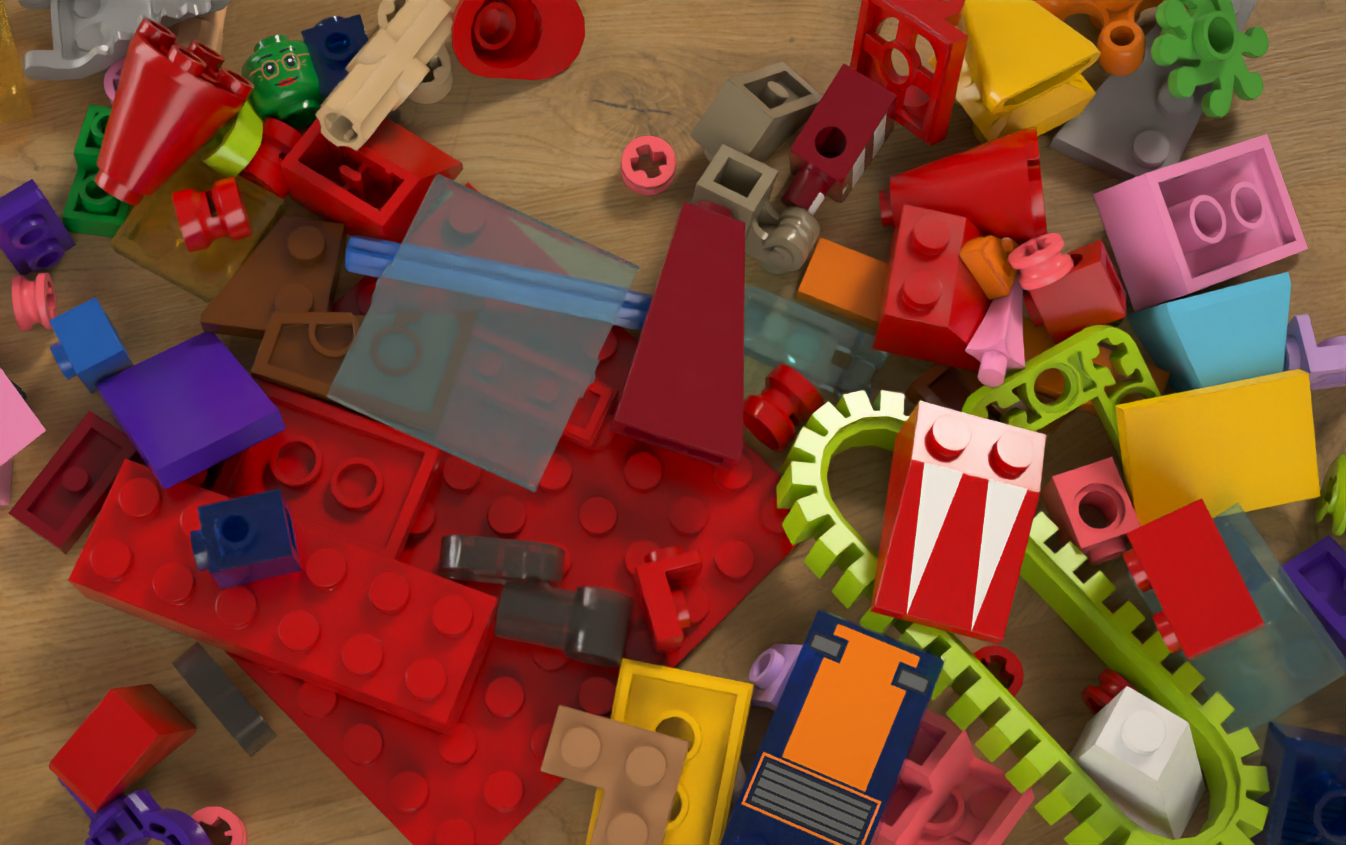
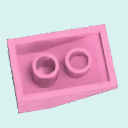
[1093,134,1308,312]

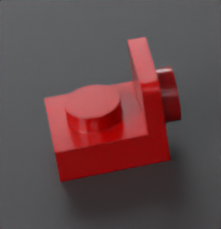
[634,546,703,655]

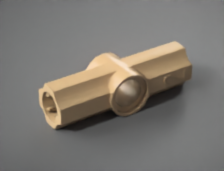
[315,0,453,151]

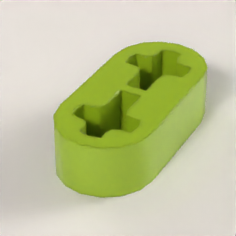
[201,97,263,178]

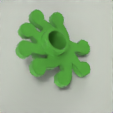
[1151,0,1269,118]

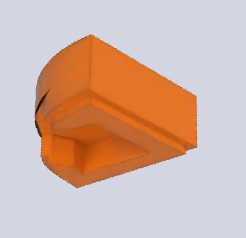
[959,235,1019,300]

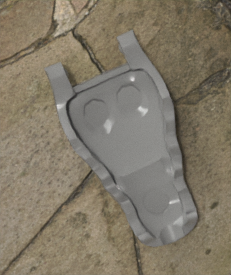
[18,0,231,81]

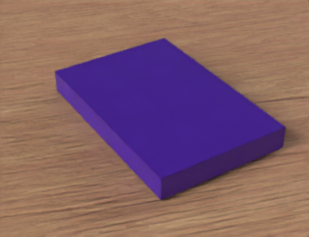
[95,332,286,489]

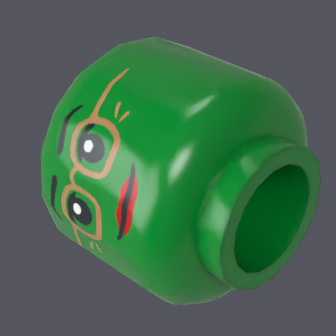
[241,35,331,130]

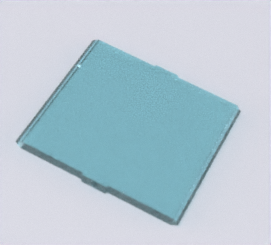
[327,174,640,492]

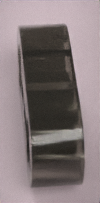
[437,535,565,588]
[172,641,277,757]

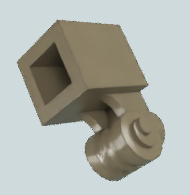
[691,144,820,274]

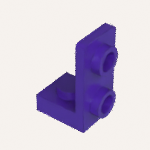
[0,179,76,276]

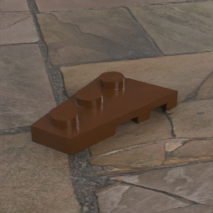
[251,312,478,437]

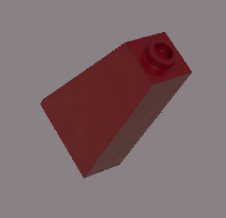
[609,201,745,470]

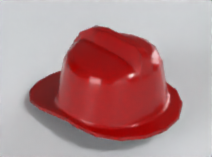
[451,0,585,80]

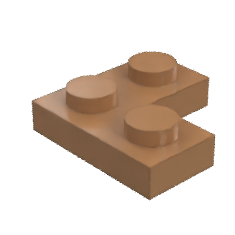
[541,705,691,845]

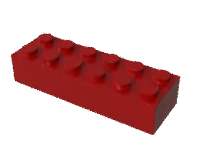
[68,459,501,737]

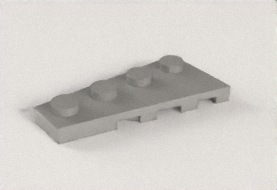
[1049,0,1257,182]

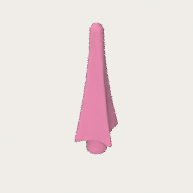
[965,269,1025,387]

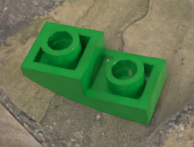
[62,104,136,240]

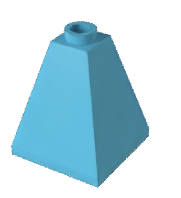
[1127,272,1291,393]

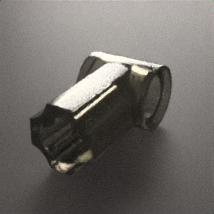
[495,578,635,667]

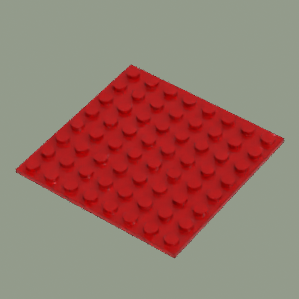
[184,182,801,845]

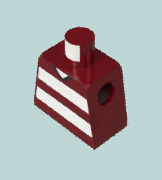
[780,63,897,215]

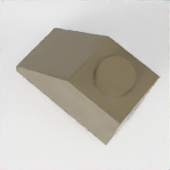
[690,61,823,163]

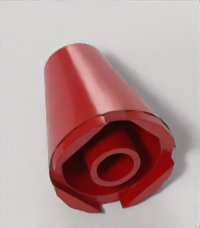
[879,127,1047,246]

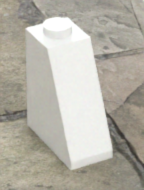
[1069,686,1206,840]

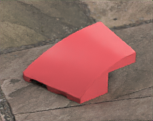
[791,701,1035,845]

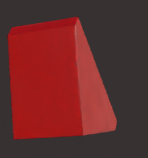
[49,684,197,814]

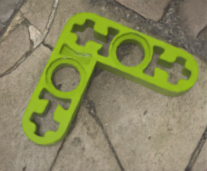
[962,324,1161,462]

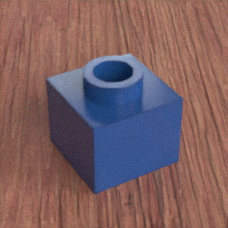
[49,297,134,393]

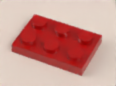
[212,380,444,561]

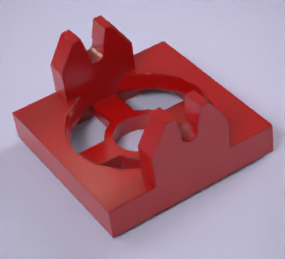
[850,0,969,146]

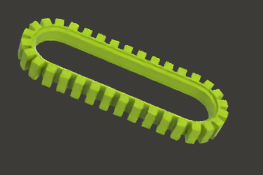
[776,390,1270,845]

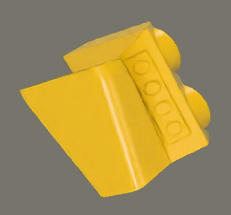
[928,0,1101,144]

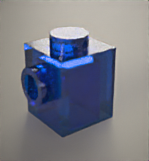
[301,14,368,102]
[190,489,302,589]

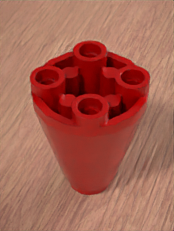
[94,17,254,206]

